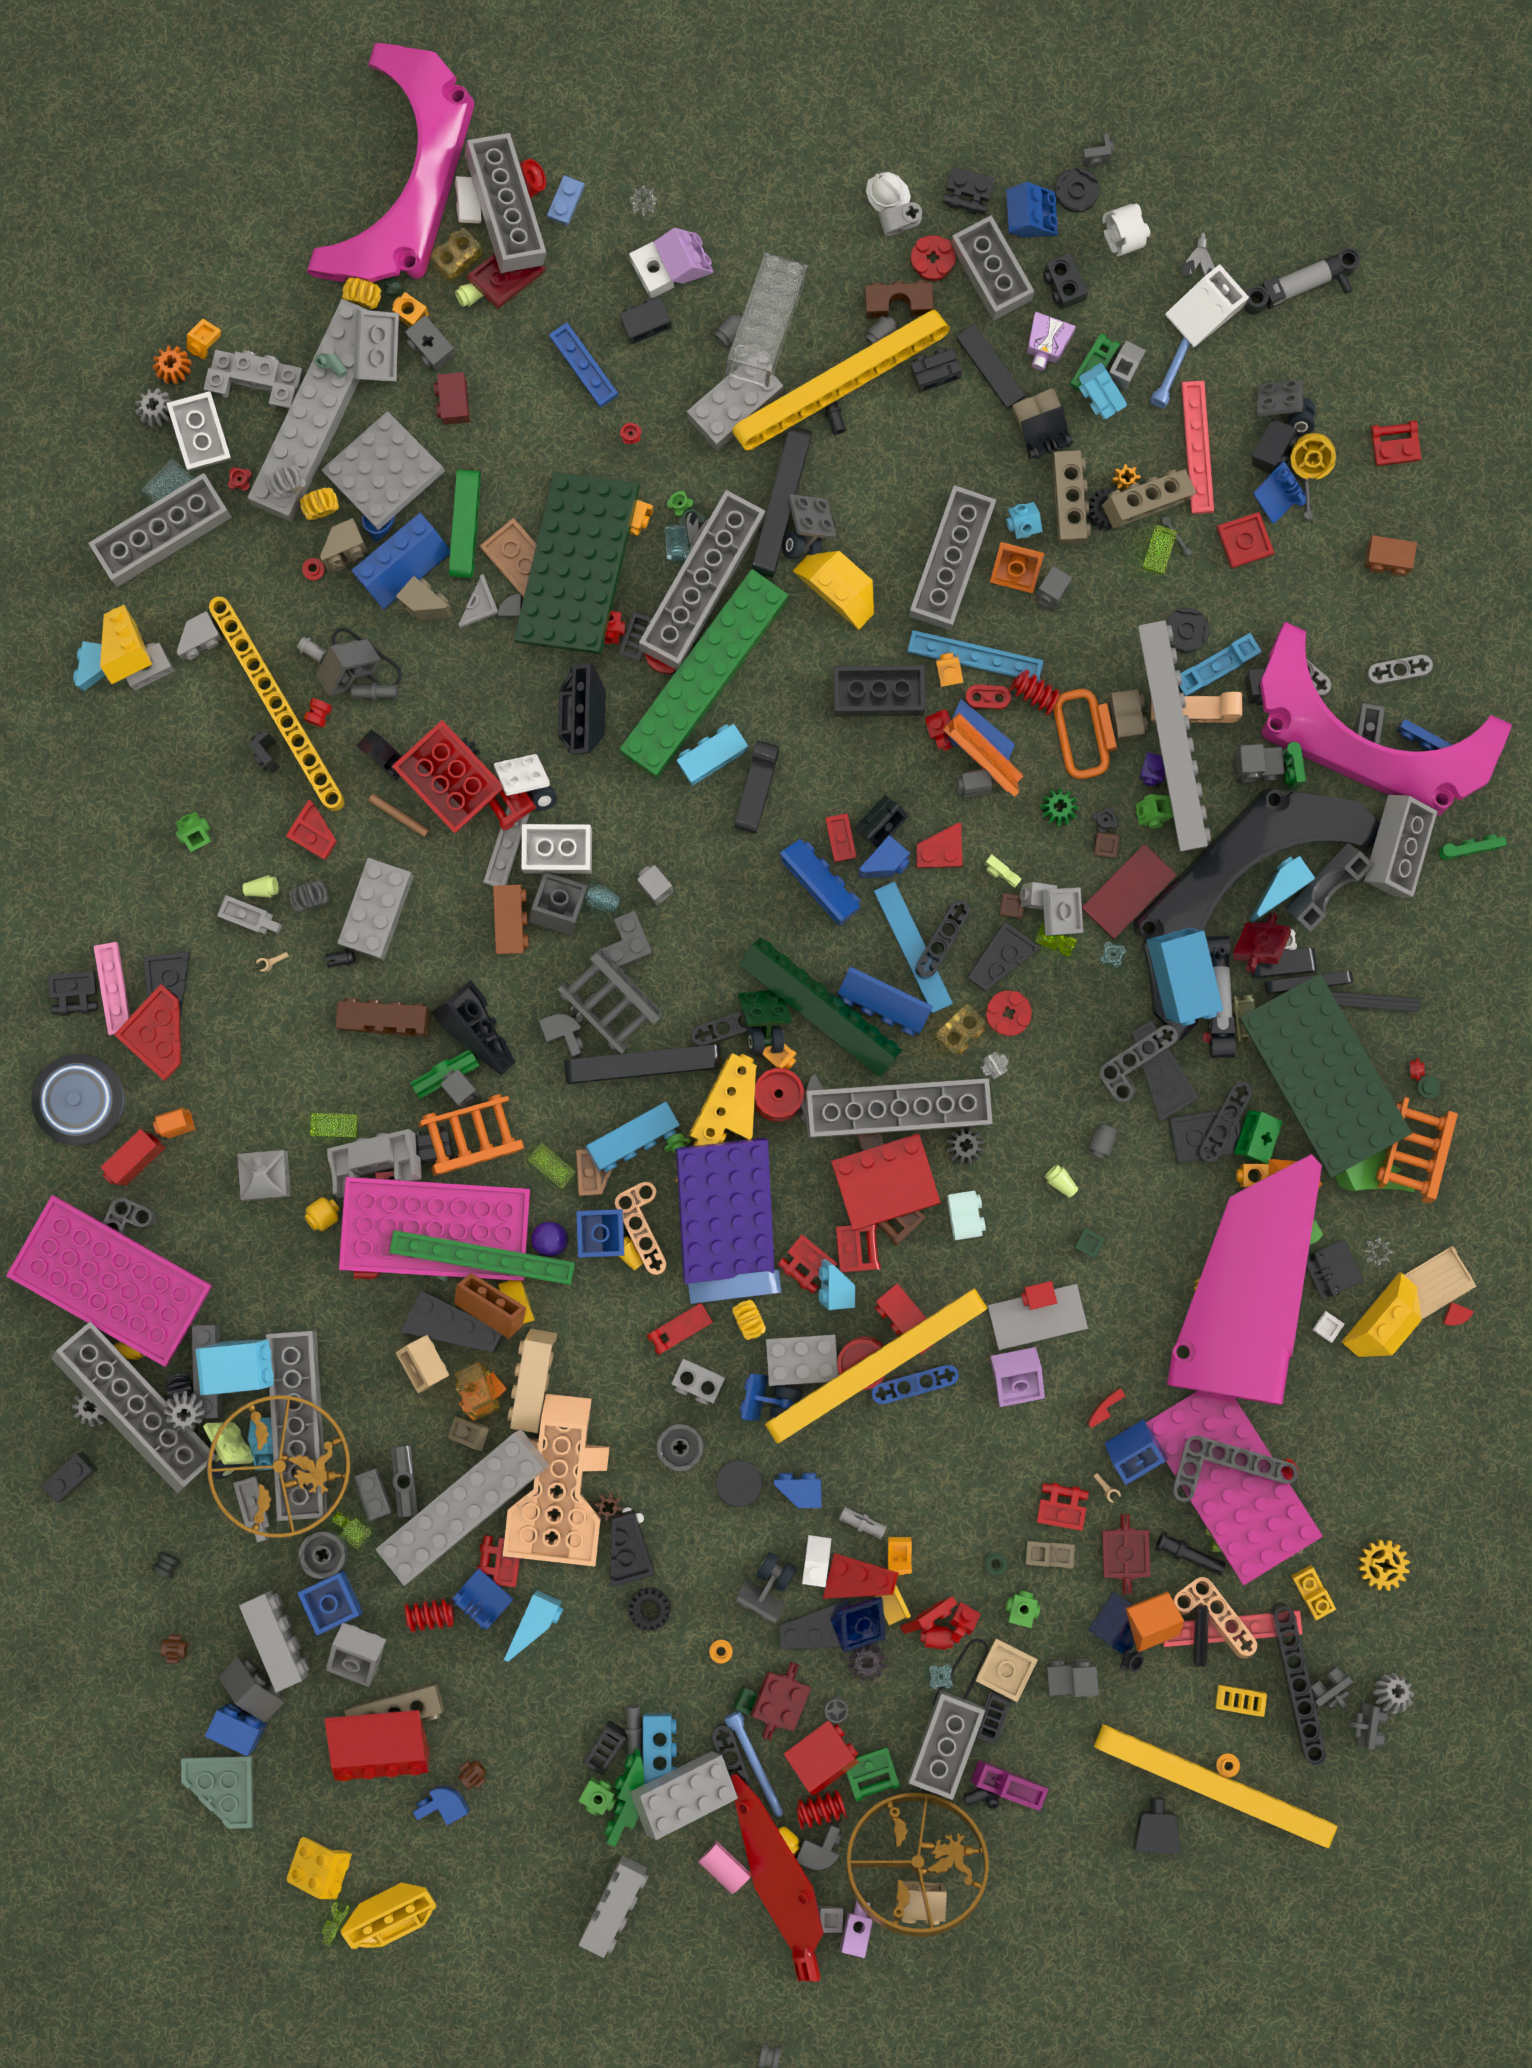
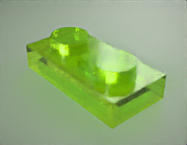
[1142,525,1177,575]
[310,1113,358,1138]
[527,1142,576,1189]

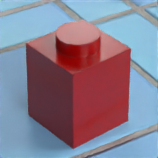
[1021,1281,1058,1310]

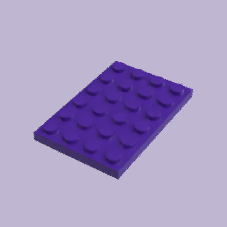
[676,1138,774,1284]

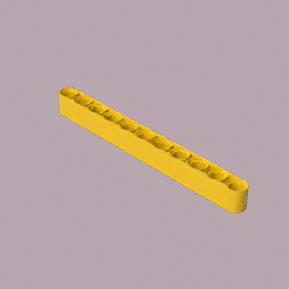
[732,310,950,450]
[209,597,344,811]
[764,1288,987,1444]
[1094,1724,1338,1848]

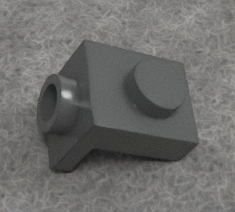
[1081,133,1114,167]

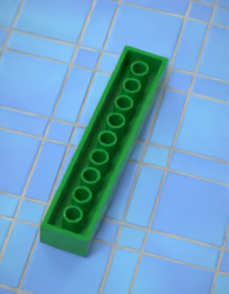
[619,569,789,780]

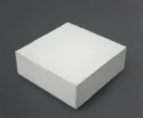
[1312,1311,1344,1343]

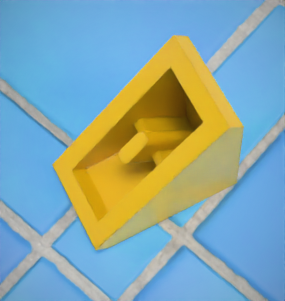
[498,1280,535,1324]

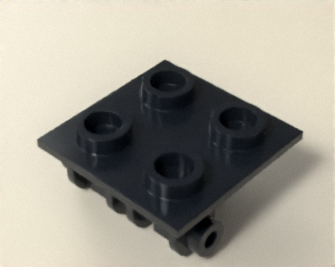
[1021,406,1073,459]
[1306,1239,1364,1300]

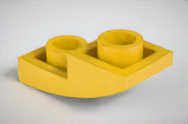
[1291,1565,1336,1620]

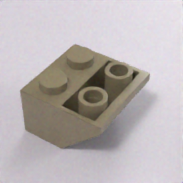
[320,518,369,572]
[396,576,453,621]

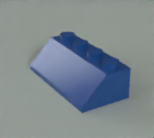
[351,513,450,610]
[780,839,861,927]
[837,967,933,1036]

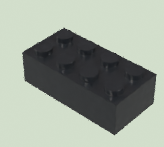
[833,665,925,717]

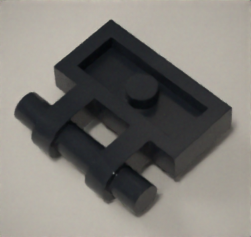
[942,167,995,214]
[48,971,99,1016]

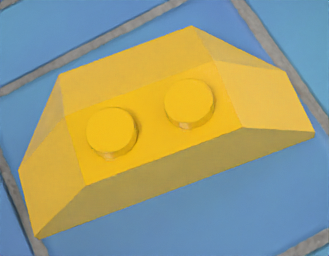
[793,551,874,630]
[1342,1272,1422,1357]
[341,1882,436,1949]

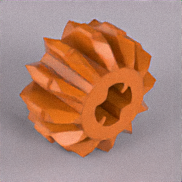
[153,345,192,385]

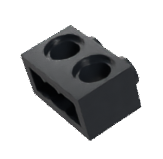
[1043,253,1088,310]

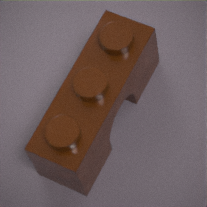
[865,280,933,319]

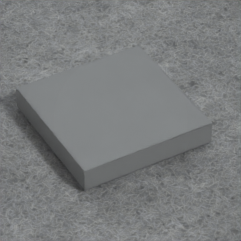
[1043,888,1083,935]

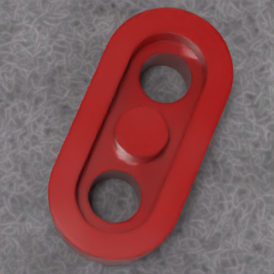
[965,685,1011,710]

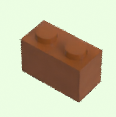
[1364,535,1417,576]

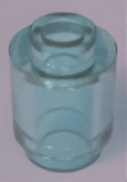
[585,884,621,913]

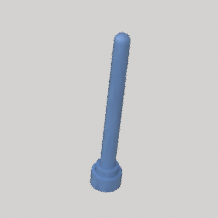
[1150,337,1190,408]
[724,1711,783,1817]

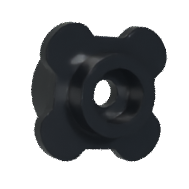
[1092,807,1118,832]
[1120,1649,1144,1672]

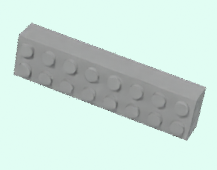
[639,490,765,670]
[804,1078,993,1138]
[51,1321,217,1494]
[266,1331,328,1521]
[375,1429,550,1586]

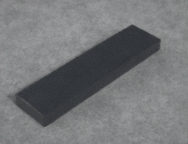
[956,324,1025,410]

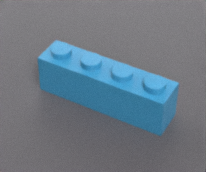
[585,1102,680,1173]

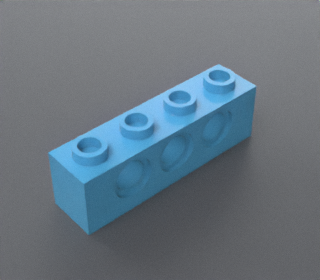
[643,1713,677,1785]

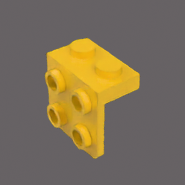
[287,1837,352,1899]

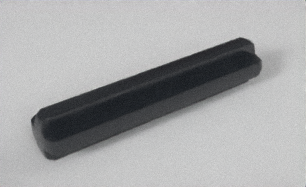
[1193,1605,1209,1667]

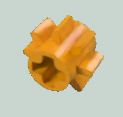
[1112,464,1141,491]

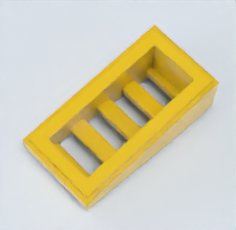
[1215,1685,1267,1717]

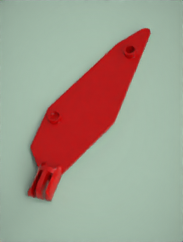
[730,1774,824,1982]

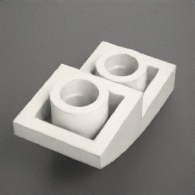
[455,176,481,223]

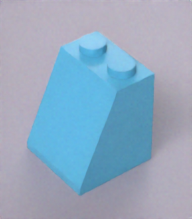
[196,1339,274,1395]

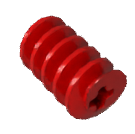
[1008,669,1060,716]
[404,1598,455,1633]
[796,1789,847,1830]

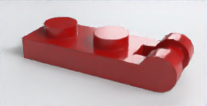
[646,1303,713,1355]

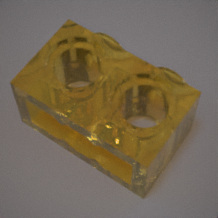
[431,227,484,283]
[934,1003,986,1056]

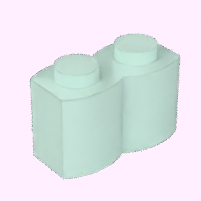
[947,1191,986,1240]

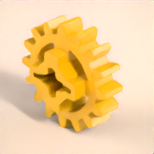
[1358,1539,1410,1591]

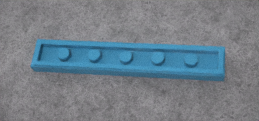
[907,630,1044,682]
[874,882,953,1014]

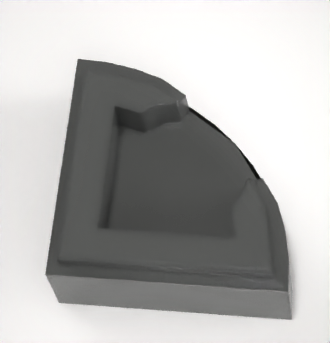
[498,594,521,618]

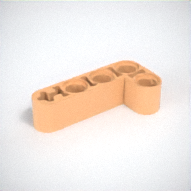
[1151,692,1242,723]
[615,1182,667,1275]
[1173,1577,1257,1658]

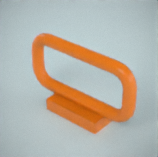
[1053,689,1117,779]

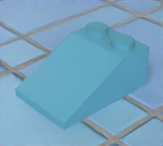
[1249,856,1315,922]
[504,1590,563,1661]

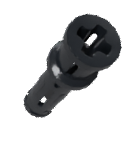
[1155,1531,1226,1576]

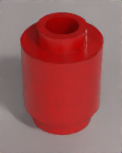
[920,1625,954,1650]

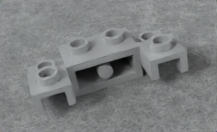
[204,350,304,411]
[327,1129,422,1198]

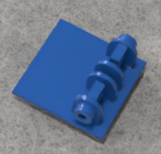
[1253,461,1306,524]
[452,1569,513,1630]

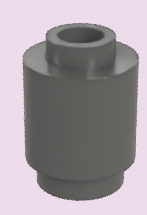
[714,314,747,347]
[865,316,897,345]
[1088,1124,1117,1159]

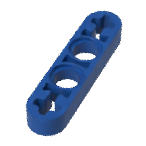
[871,1365,959,1404]

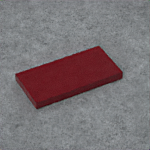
[1082,844,1177,940]

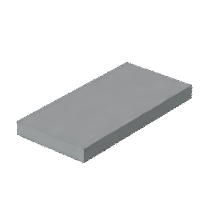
[987,1284,1088,1350]

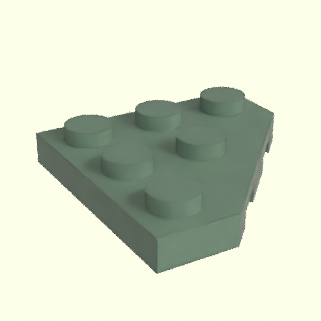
[181,1755,254,1829]

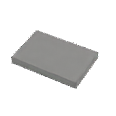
[354,310,399,382]

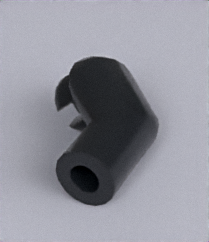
[964,1788,999,1809]

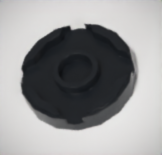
[1055,168,1099,213]
[1166,608,1210,653]
[716,1460,762,1507]

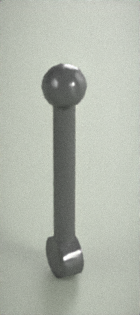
[1302,478,1313,520]
[1162,516,1192,557]

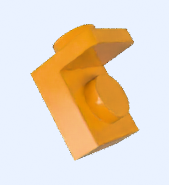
[186,319,221,360]
[936,652,963,687]

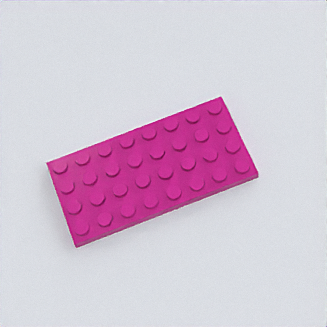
[339,1177,530,1281]
[6,1195,213,1367]
[1146,1391,1323,1585]

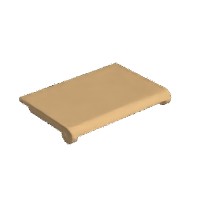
[1405,1246,1476,1319]

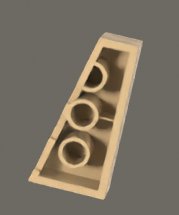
[508,1329,557,1433]

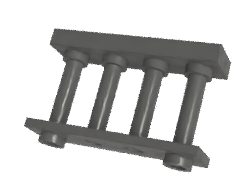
[558,948,663,1054]

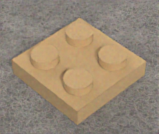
[975,1638,1038,1702]

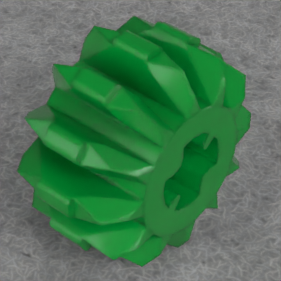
[1040,788,1079,827]

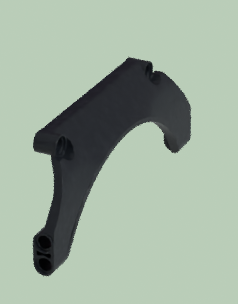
[1133,789,1380,1040]

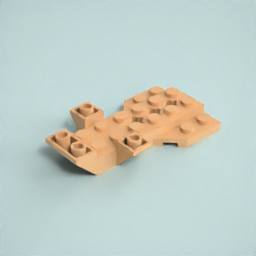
[503,1394,610,1566]

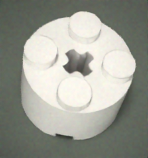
[1102,203,1150,256]

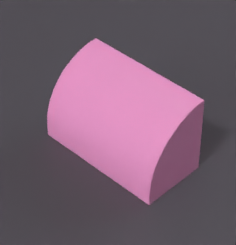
[697,1840,751,1894]

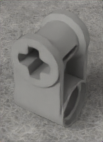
[878,202,922,236]

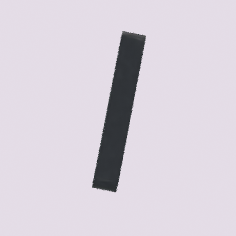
[752,426,812,578]
[564,1045,722,1084]
[1270,1602,1326,1765]

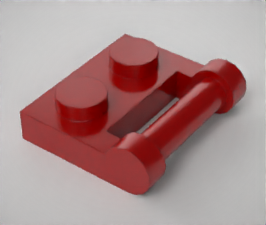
[1370,420,1422,466]
[488,779,537,831]
[836,1224,881,1272]

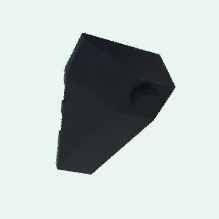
[431,980,515,1075]

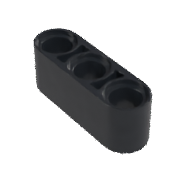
[1251,948,1317,978]

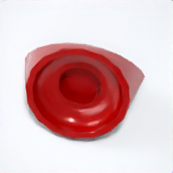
[519,159,546,199]

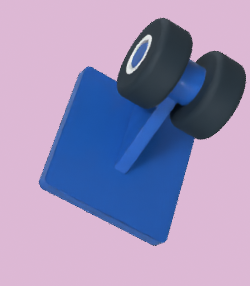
[740,1373,803,1421]

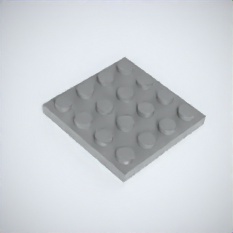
[321,411,445,530]

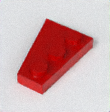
[823,1553,899,1599]

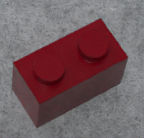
[434,372,470,425]

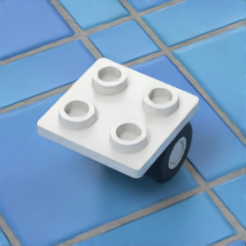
[494,754,557,811]

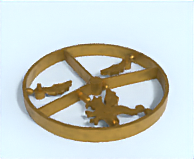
[207,1395,350,1537]
[846,1793,989,1937]

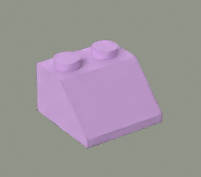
[991,1347,1045,1407]

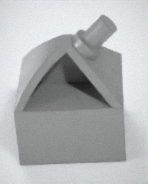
[237,1150,291,1201]

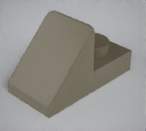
[448,1416,489,1451]

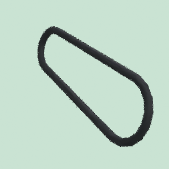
[332,627,402,685]
[933,1639,989,1707]

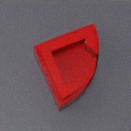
[1442,1302,1474,1326]

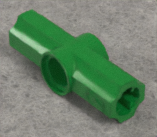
[410,1050,480,1100]

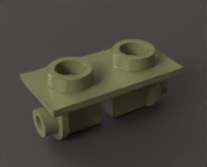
[1232,995,1256,1043]

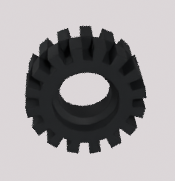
[1088,487,1129,531]
[628,1588,671,1632]

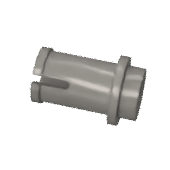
[297,637,327,663]

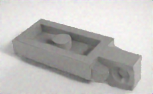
[217,895,282,934]
[233,1476,270,1543]

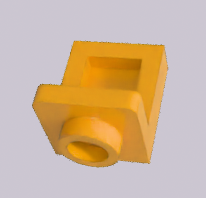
[762,1044,797,1070]
[888,1537,912,1575]

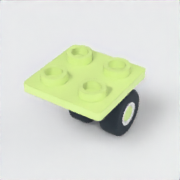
[203,1422,254,1479]

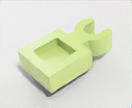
[985,855,1021,888]

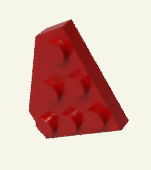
[114,984,181,1081]

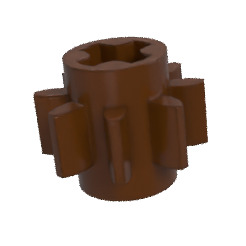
[595,1492,623,1521]
[161,1634,188,1664]
[458,1760,487,1789]

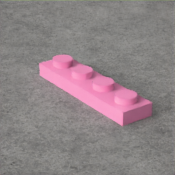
[94,942,130,1036]

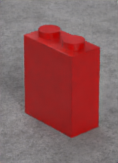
[100,1129,166,1186]
[784,1720,859,1796]

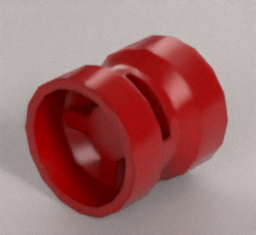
[303,698,332,728]

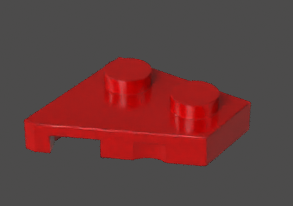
[286,800,337,861]
[916,823,962,868]
[899,1596,957,1634]

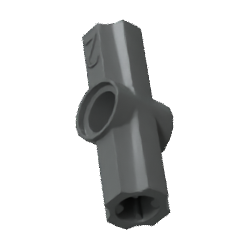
[391,1445,419,1517]

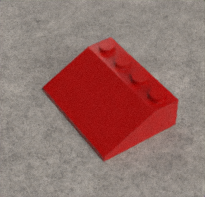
[392,720,503,834]
[831,1133,941,1231]
[325,1710,429,1781]

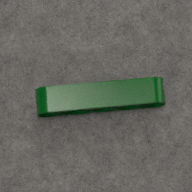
[449,469,481,578]

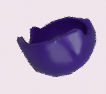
[531,1222,569,1257]

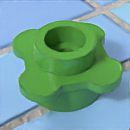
[667,491,694,516]
[664,1133,691,1154]

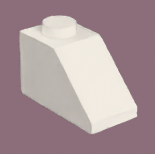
[802,1535,831,1587]

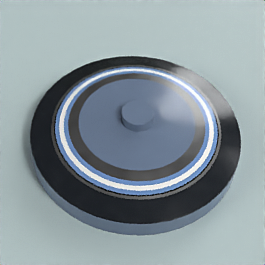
[31,1054,124,1146]

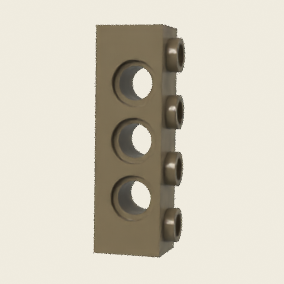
[1052,450,1091,545]
[1102,469,1196,529]
[344,1683,444,1721]

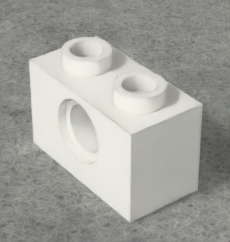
[629,242,674,298]

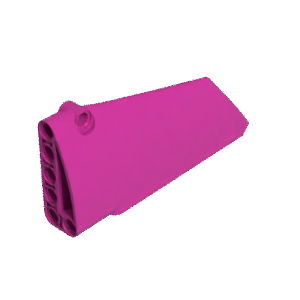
[1167,1154,1322,1405]

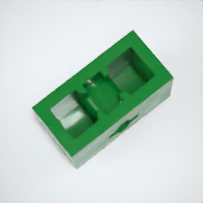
[1234,1111,1283,1164]

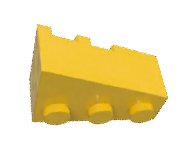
[100,605,152,684]

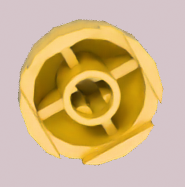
[1291,433,1336,480]

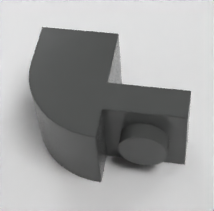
[539,1014,584,1058]
[796,1822,842,1870]

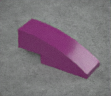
[970,1760,1049,1811]

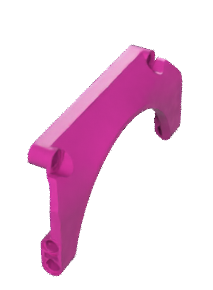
[307,43,475,282]
[1260,622,1512,816]

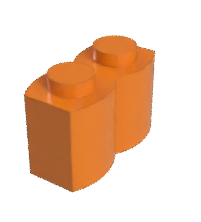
[153,1107,196,1139]

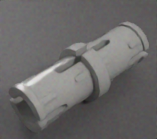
[839,1507,887,1540]

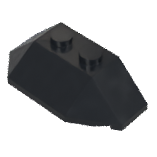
[558,663,606,755]

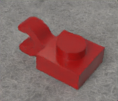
[925,709,952,752]
[950,1602,981,1644]

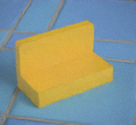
[875,1585,911,1625]

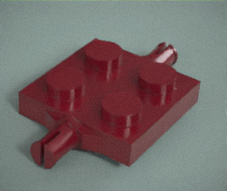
[1233,912,1291,973]
[1102,1514,1150,1594]
[750,1662,811,1740]

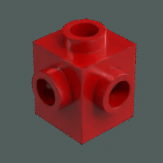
[604,611,625,644]

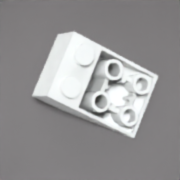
[1165,264,1249,347]

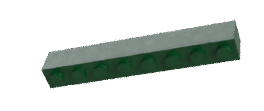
[738,937,902,1077]

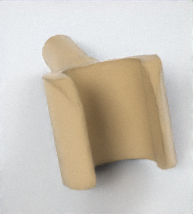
[256,952,289,972]
[1093,1472,1121,1503]

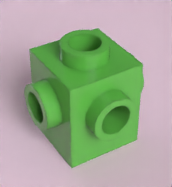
[1135,794,1173,829]
[176,812,211,852]
[1005,1590,1040,1628]
[579,1777,617,1815]

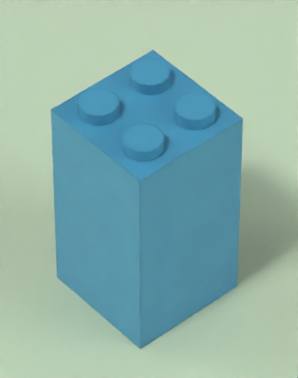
[1147,927,1224,1026]

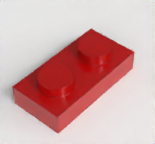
[825,813,857,863]

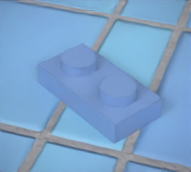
[547,176,585,226]

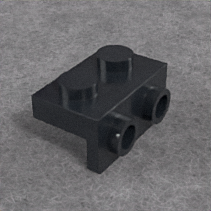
[249,730,280,773]

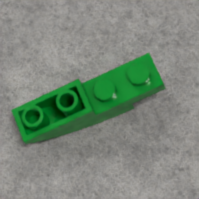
[604,1748,644,1847]

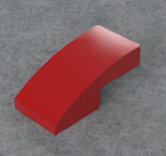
[1087,1388,1126,1428]

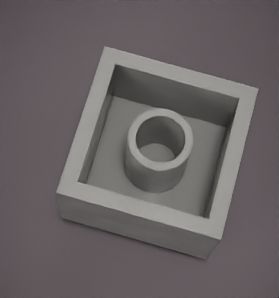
[326,1623,386,1687]

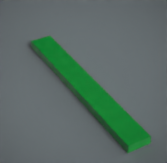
[389,1230,575,1285]

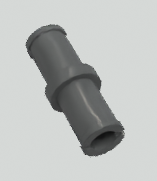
[351,683,399,701]
[625,1705,643,1755]

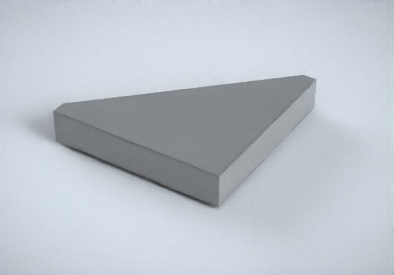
[458,574,498,628]

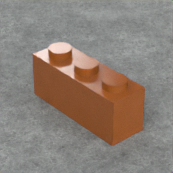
[493,885,529,954]
[454,1273,526,1339]

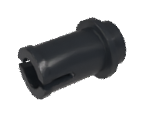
[325,948,355,968]

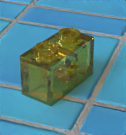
[455,1362,501,1420]

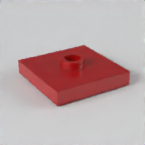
[1216,512,1274,569]

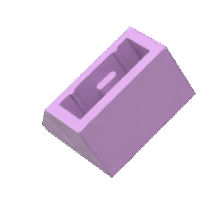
[654,228,713,284]

